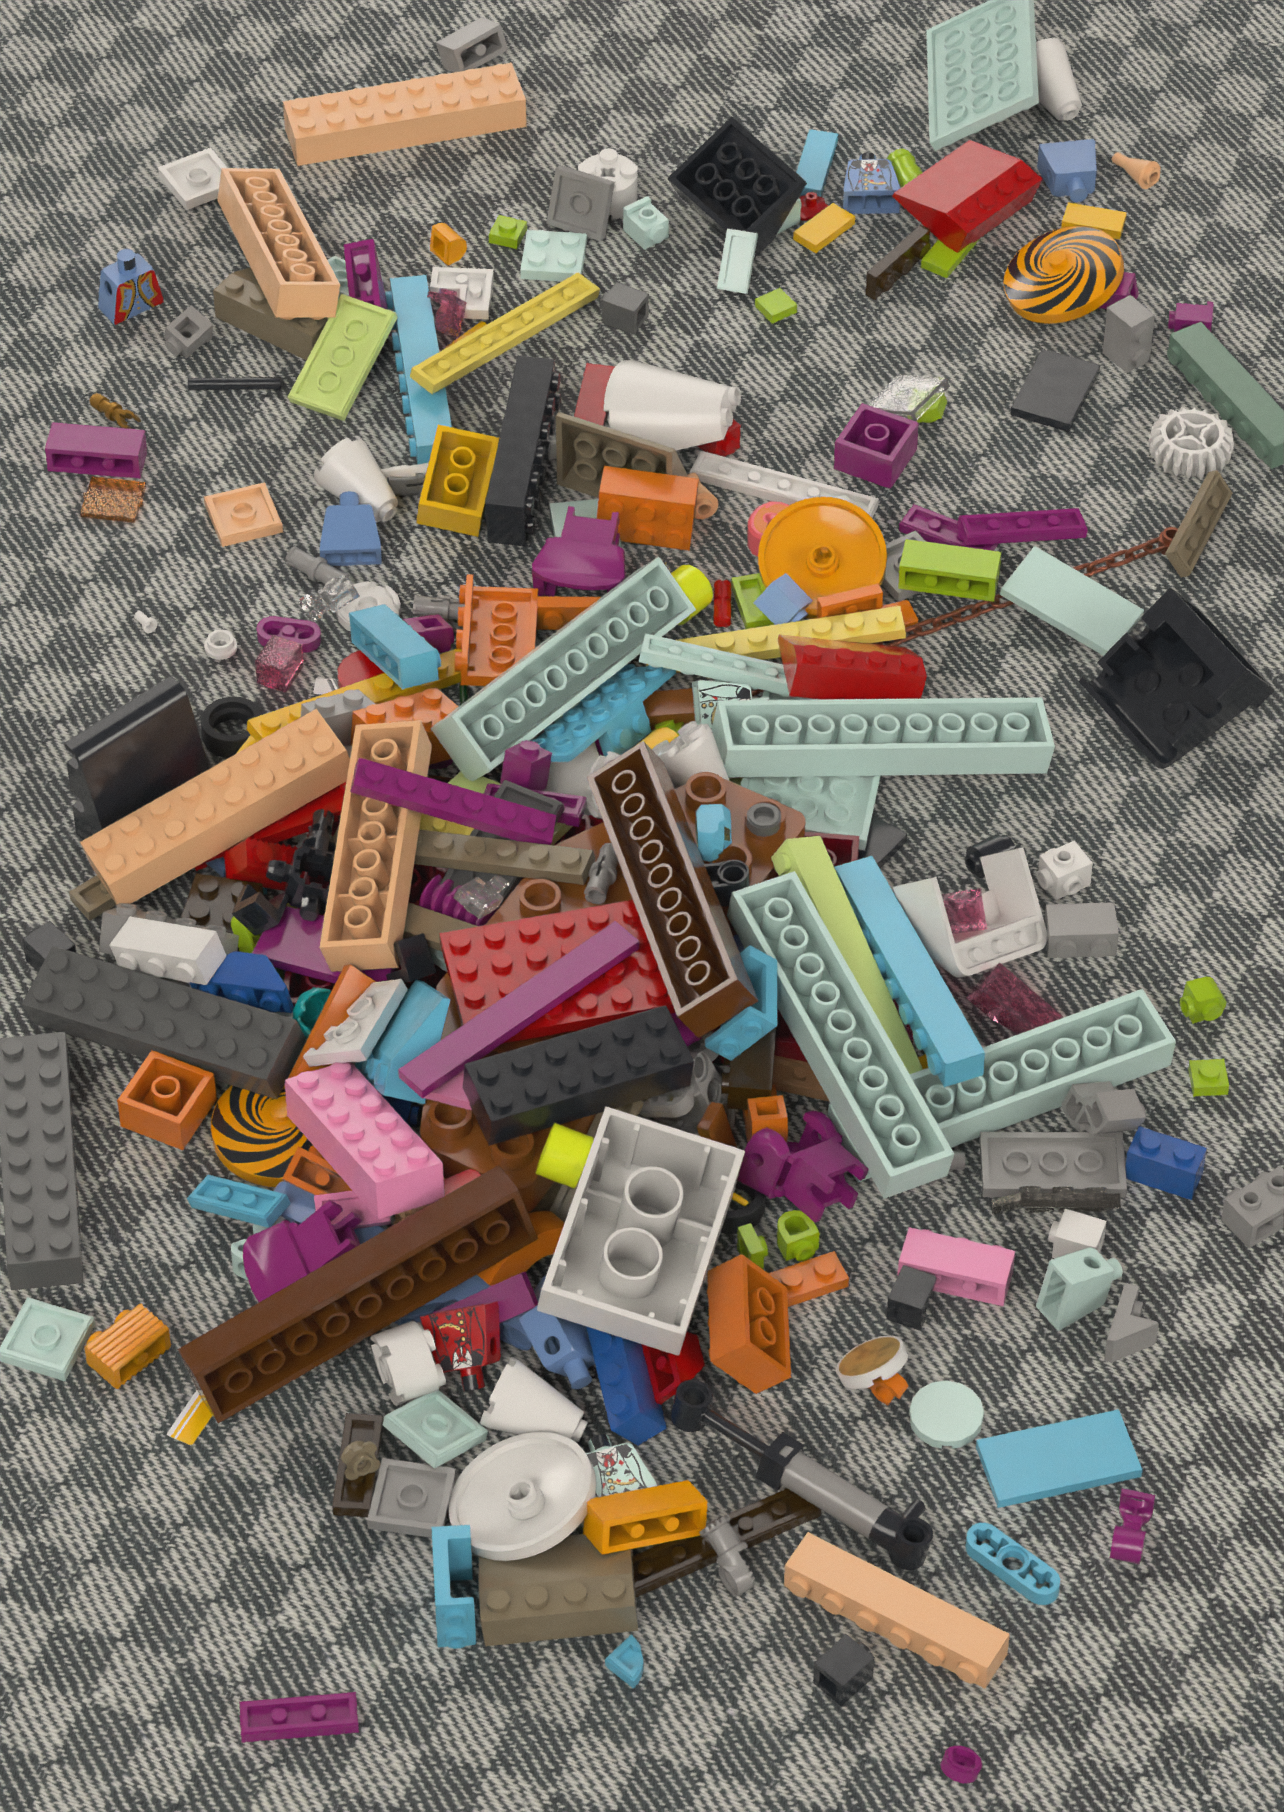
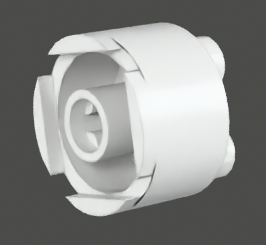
[578,149,638,219]
[371,1321,446,1406]

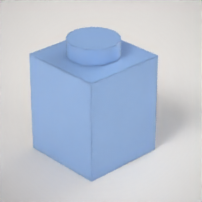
[754,573,813,625]

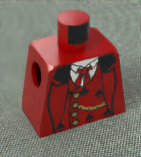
[420,1301,501,1391]

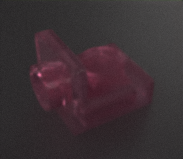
[427,288,467,338]

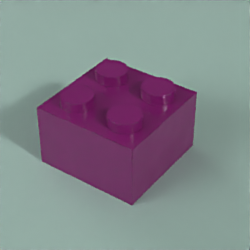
[834,403,919,489]

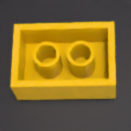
[416,425,499,537]

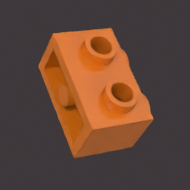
[282,1146,353,1196]

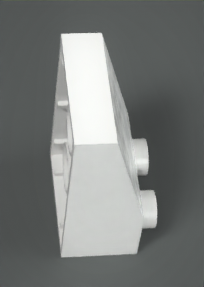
[537,1106,745,1356]

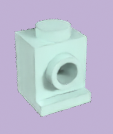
[623,196,669,250]

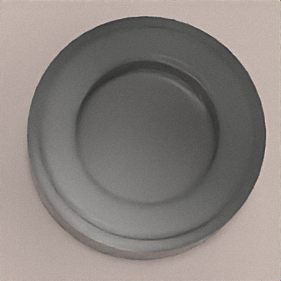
[746,803,781,837]

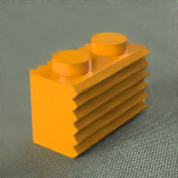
[84,1303,171,1389]

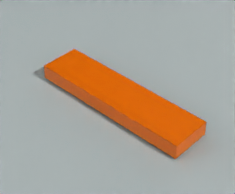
[284,964,376,1086]

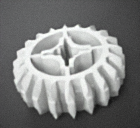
[1148,406,1234,480]

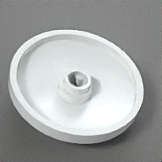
[449,1432,596,1561]

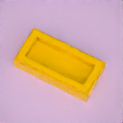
[1061,202,1127,240]
[793,203,856,253]

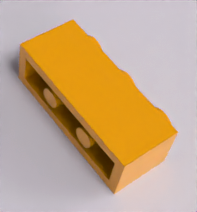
[583,1480,708,1555]

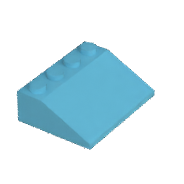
[355,980,450,1104]

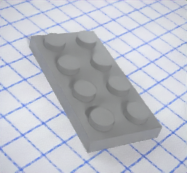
[979,1132,1127,1198]

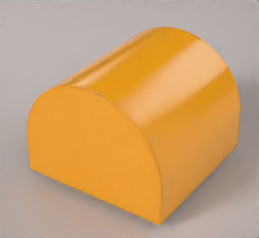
[430,223,467,266]

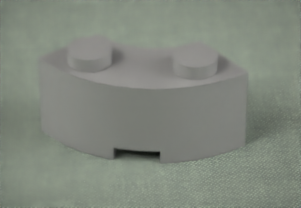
[1061,1081,1146,1134]

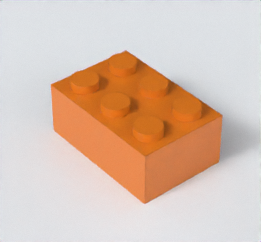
[597,466,699,551]
[350,688,459,765]
[707,1254,791,1394]

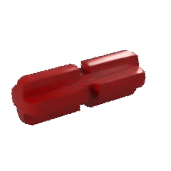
[714,579,731,628]

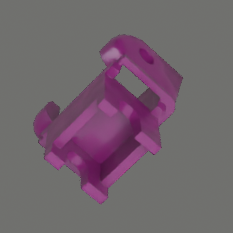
[532,506,626,597]
[737,1110,869,1223]
[243,1200,362,1302]

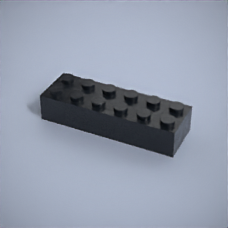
[485,355,561,547]
[462,1005,694,1146]

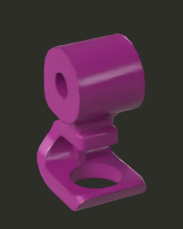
[1110,1488,1156,1565]

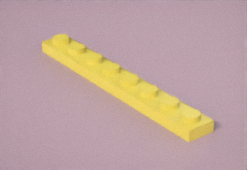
[410,272,600,394]
[646,606,906,673]

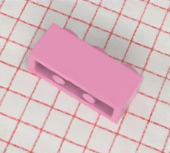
[898,1227,1015,1306]

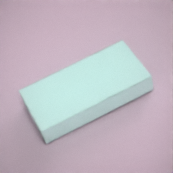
[717,228,758,294]

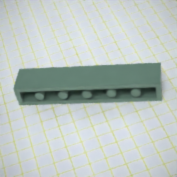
[1167,322,1284,469]

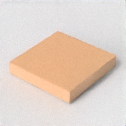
[204,482,283,547]

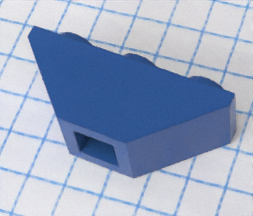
[190,951,294,1013]

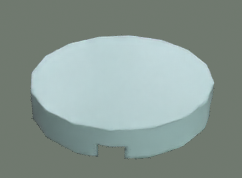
[909,1380,984,1449]

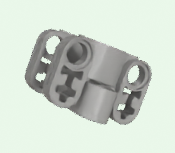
[639,1031,735,1136]

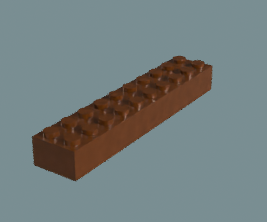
[587,741,758,1038]
[177,1165,538,1423]

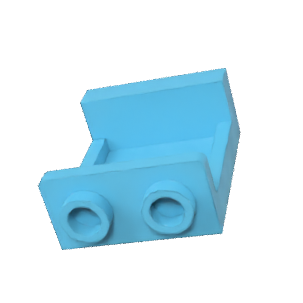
[705,945,777,1061]
[432,1525,476,1649]

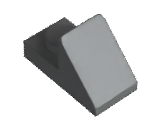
[1104,1283,1159,1363]

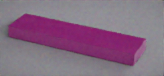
[957,508,1088,546]

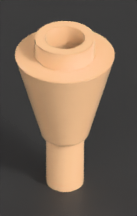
[1112,152,1160,189]
[687,473,718,519]

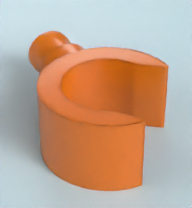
[868,1373,908,1405]

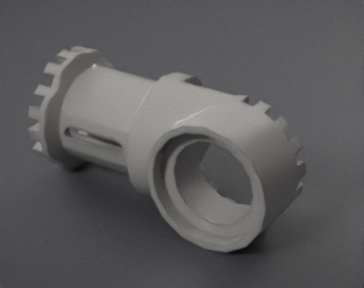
[699,1514,756,1597]

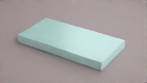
[1000,546,1144,656]

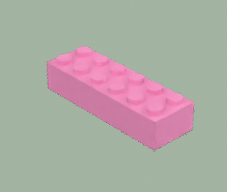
[285,1062,444,1220]

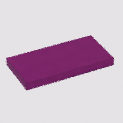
[252,906,405,983]

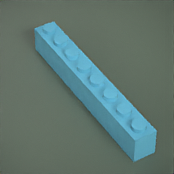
[385,275,452,464]
[834,856,985,1087]

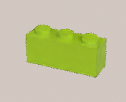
[898,539,1001,602]

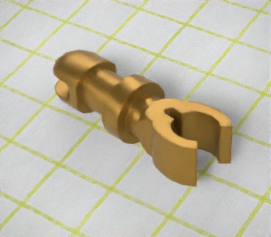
[89,393,141,429]

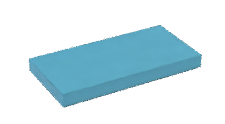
[976,1409,1142,1508]

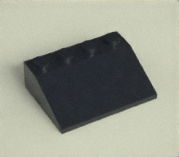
[667,117,807,258]

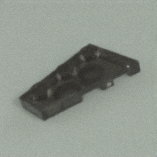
[992,1186,1121,1214]

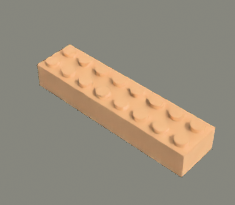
[283,63,526,166]
[217,168,340,320]
[80,709,350,905]
[320,720,432,972]

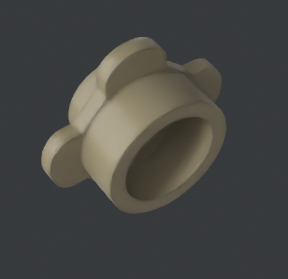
[341,1441,380,1480]

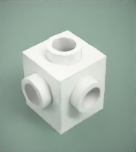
[1037,841,1093,900]

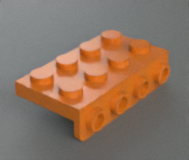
[455,574,538,686]

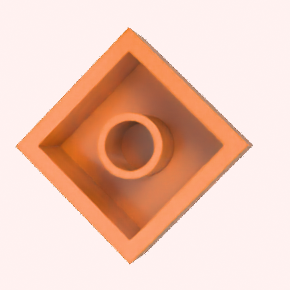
[117,1050,217,1150]

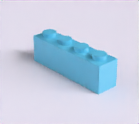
[349,604,441,689]

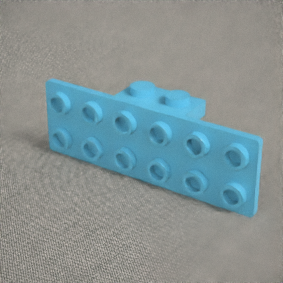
[530,664,676,762]

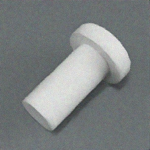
[134,611,157,633]

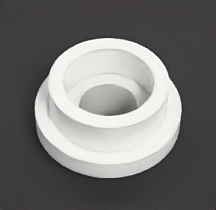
[204,630,237,660]

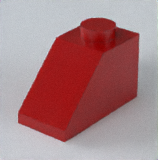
[641,1332,705,1405]

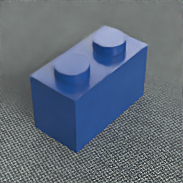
[1125,1126,1207,1200]

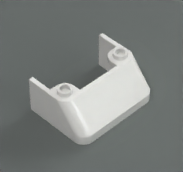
[893,847,1047,977]

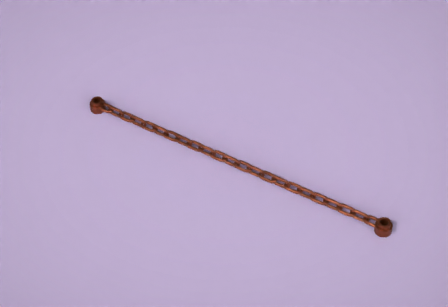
[751,527,1178,697]

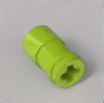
[887,148,923,188]

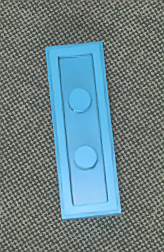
[796,129,838,197]
[187,1175,291,1228]

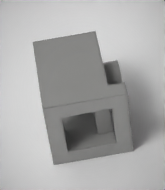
[164,305,213,359]

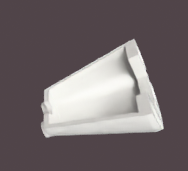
[603,360,741,450]

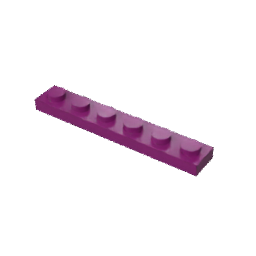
[350,757,556,845]

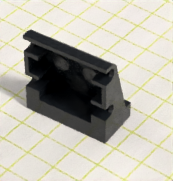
[1078,587,1275,769]
[64,676,210,840]

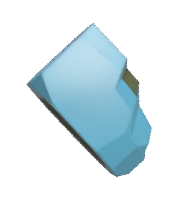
[695,804,732,862]

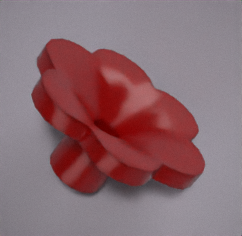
[799,192,829,221]

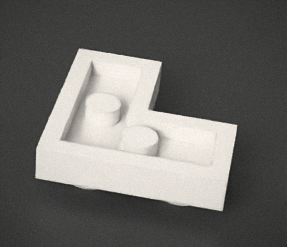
[430,267,493,319]

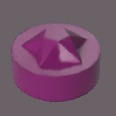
[940,1746,982,1784]

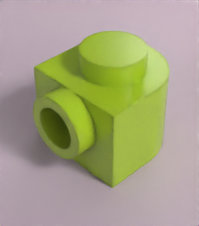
[1180,977,1227,1024]
[777,1210,820,1262]

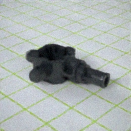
[266,809,336,921]

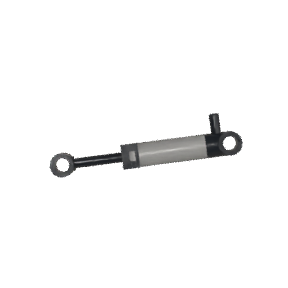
[670,1379,933,1570]

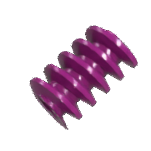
[419,874,499,926]

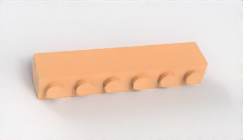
[784,1532,1010,1688]

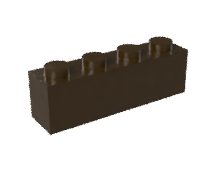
[721,1007,778,1110]

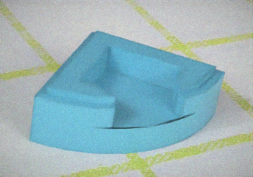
[605,1635,644,1689]

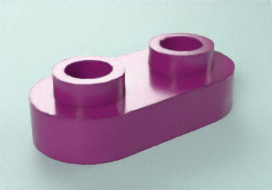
[256,616,321,653]

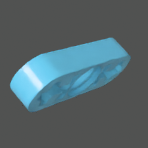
[965,1523,1060,1605]

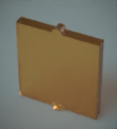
[80,476,146,523]

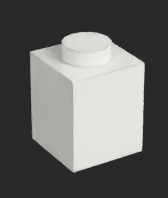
[1048,1209,1107,1258]

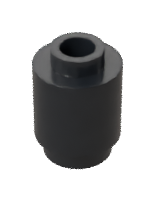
[965,835,1016,878]

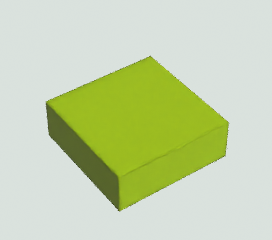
[755,288,797,324]

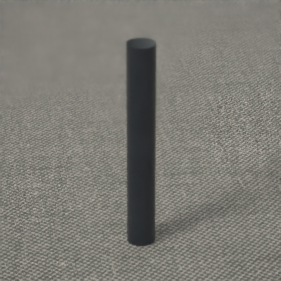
[188,377,281,390]

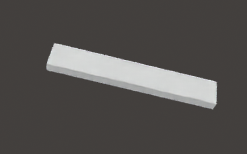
[690,451,879,518]

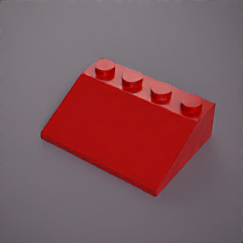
[892,140,1043,253]
[778,635,927,700]

